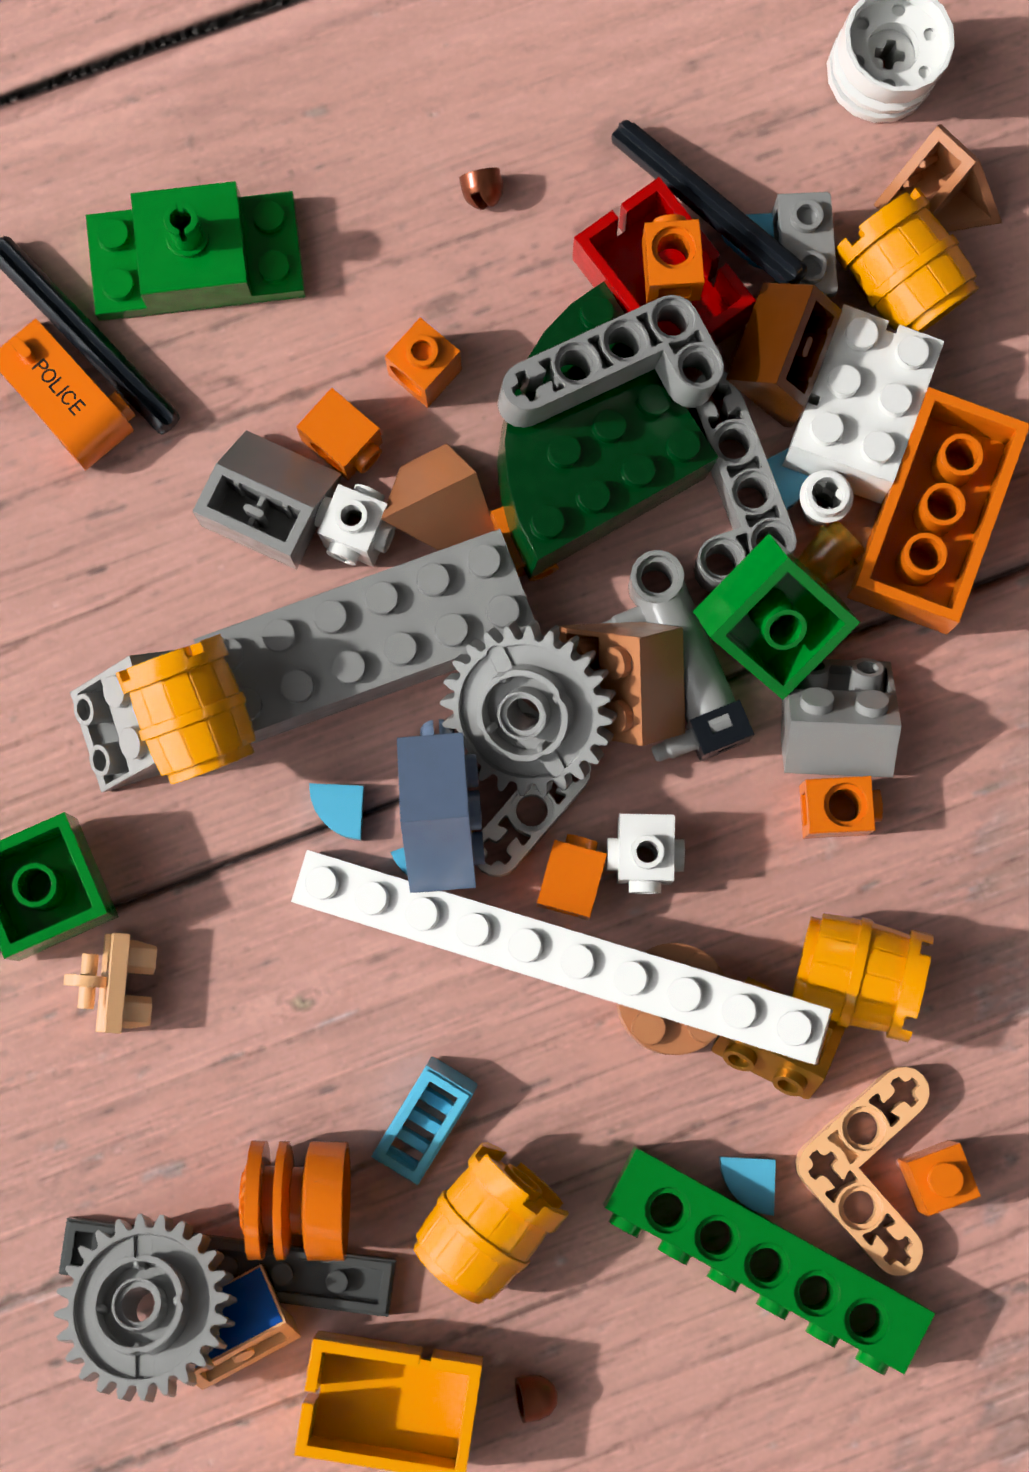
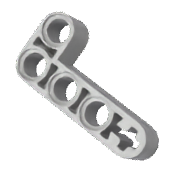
[497,295,724,428]
[688,372,797,592]

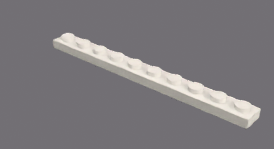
[291,850,833,1065]

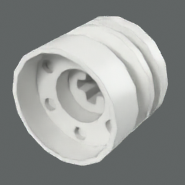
[827,0,955,123]

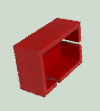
[572,177,756,345]

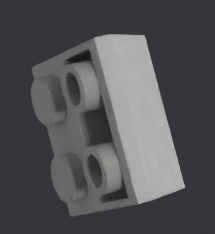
[192,430,342,570]
[70,650,174,793]
[781,658,902,778]

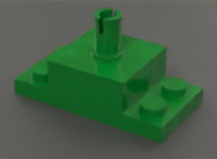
[86,181,306,321]

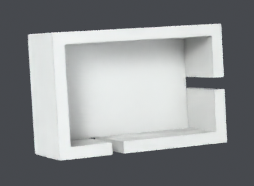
[782,304,944,504]

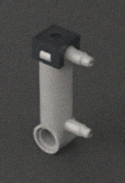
[603,550,755,762]

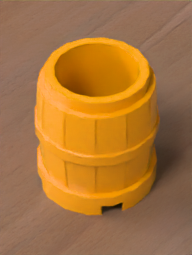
[835,187,979,333]
[116,634,256,784]
[792,913,934,1043]
[414,1142,569,1304]

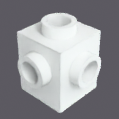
[315,484,396,567]
[607,814,685,894]

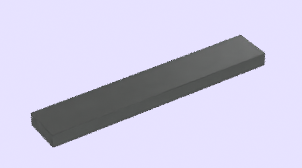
[59,1217,397,1317]

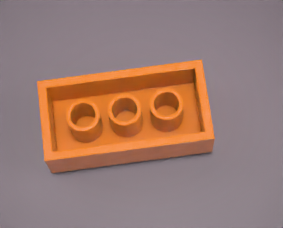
[847,387,1029,635]

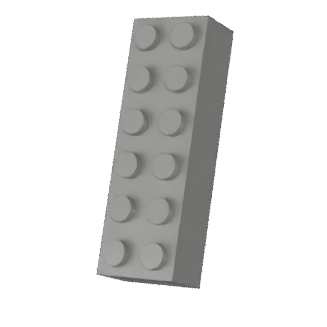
[193,529,535,744]

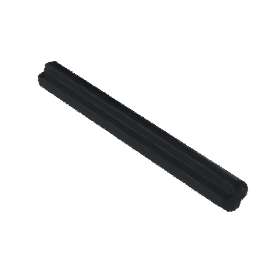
[611,120,808,284]
[0,236,180,434]

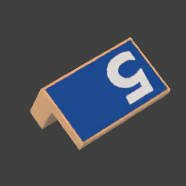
[194,1264,302,1390]

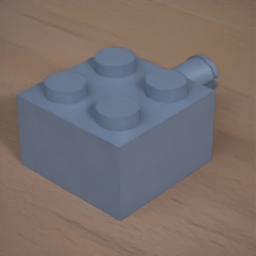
[397,719,485,893]

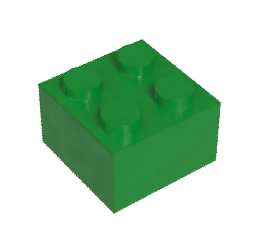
[693,533,860,700]
[0,812,119,961]

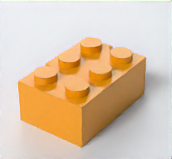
[294,1330,483,1472]

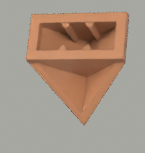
[873,124,1002,232]
[381,443,495,551]

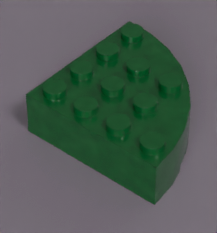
[497,281,719,579]

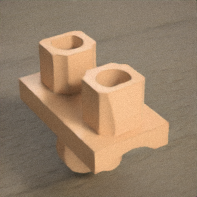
[64,933,157,1034]

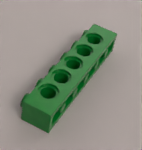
[603,1146,936,1376]

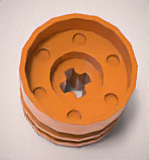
[239,1141,351,1261]

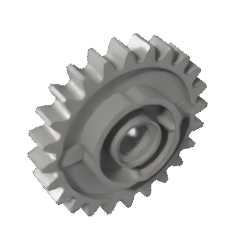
[440,620,617,797]
[54,1214,237,1402]

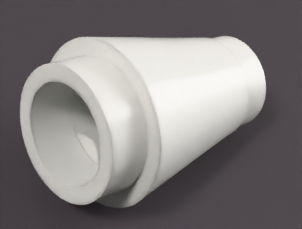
[800,470,854,526]

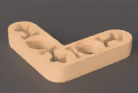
[795,1067,930,1276]

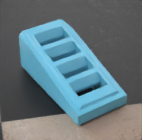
[371,1057,478,1185]

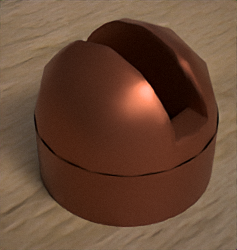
[459,167,503,210]
[515,1374,558,1423]

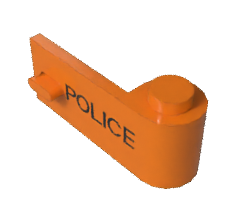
[0,318,136,471]

